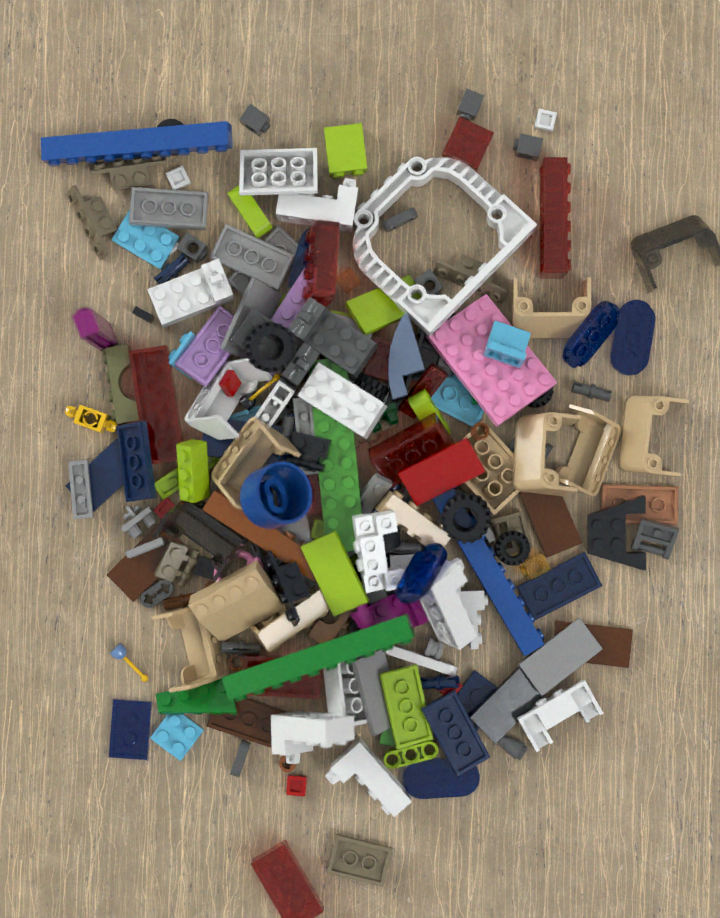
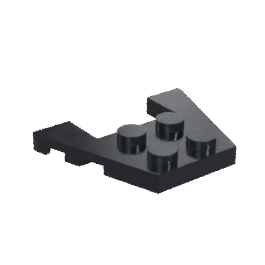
[587,495,646,570]

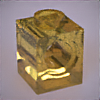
[520,552,552,580]

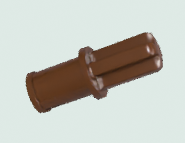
[163,591,198,610]

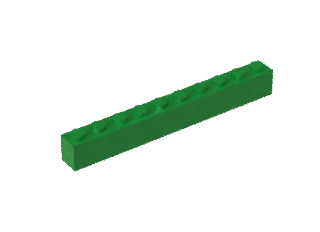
[222,614,416,702]

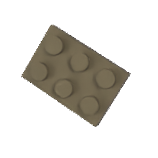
[327,834,393,887]

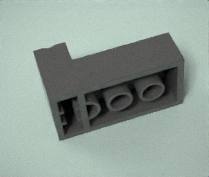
[288,297,378,379]
[230,308,320,385]

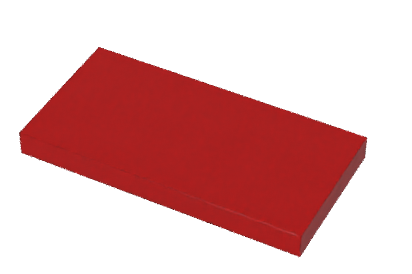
[398,437,486,506]

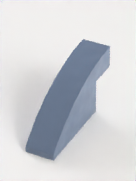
[388,313,424,400]

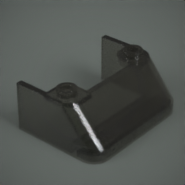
[630,215,720,293]
[152,500,249,582]

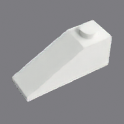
[254,377,297,426]

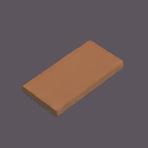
[600,484,678,525]

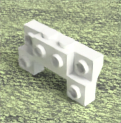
[352,510,406,593]
[517,679,603,752]

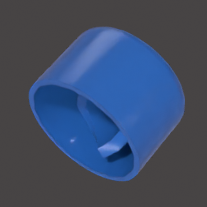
[240,462,312,529]

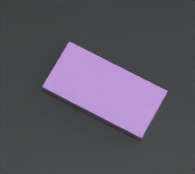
[174,305,234,388]

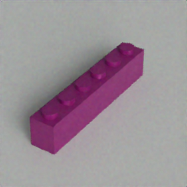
[72,307,118,351]

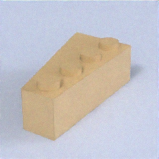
[374,490,451,555]
[249,585,330,652]

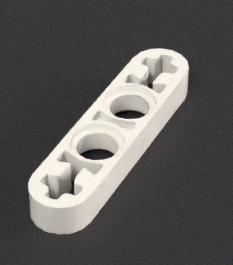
[385,645,458,676]

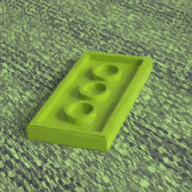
[345,275,422,336]
[300,531,369,616]
[379,664,434,749]

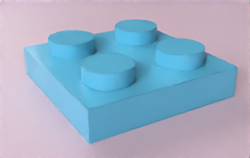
[150,714,204,761]

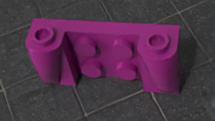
[350,582,429,630]

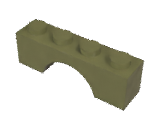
[103,344,142,425]

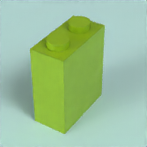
[324,123,367,179]

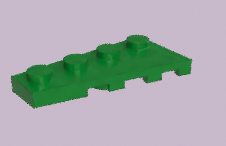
[156,679,238,715]

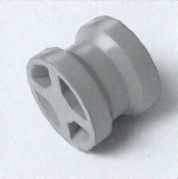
[424,638,444,661]

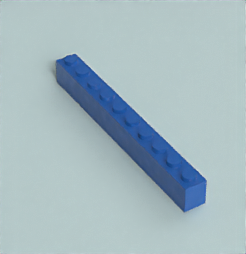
[41,121,233,167]
[432,487,545,656]

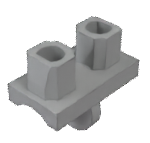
[121,505,157,539]

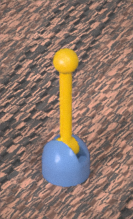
[110,643,148,682]

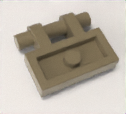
[154,539,200,587]

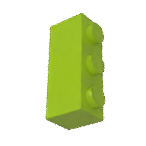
[176,439,210,503]

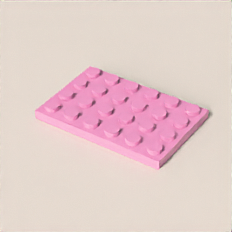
[426,294,557,427]

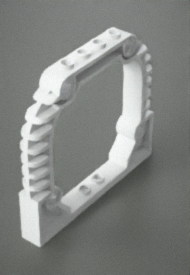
[353,157,537,337]

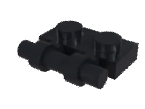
[286,431,332,472]

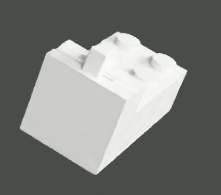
[276,178,358,233]
[147,258,234,328]
[409,557,477,650]
[271,711,355,764]
[325,737,412,817]

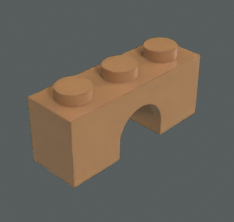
[308,608,357,643]

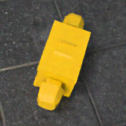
[65,405,118,433]

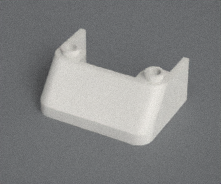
[185,358,273,440]

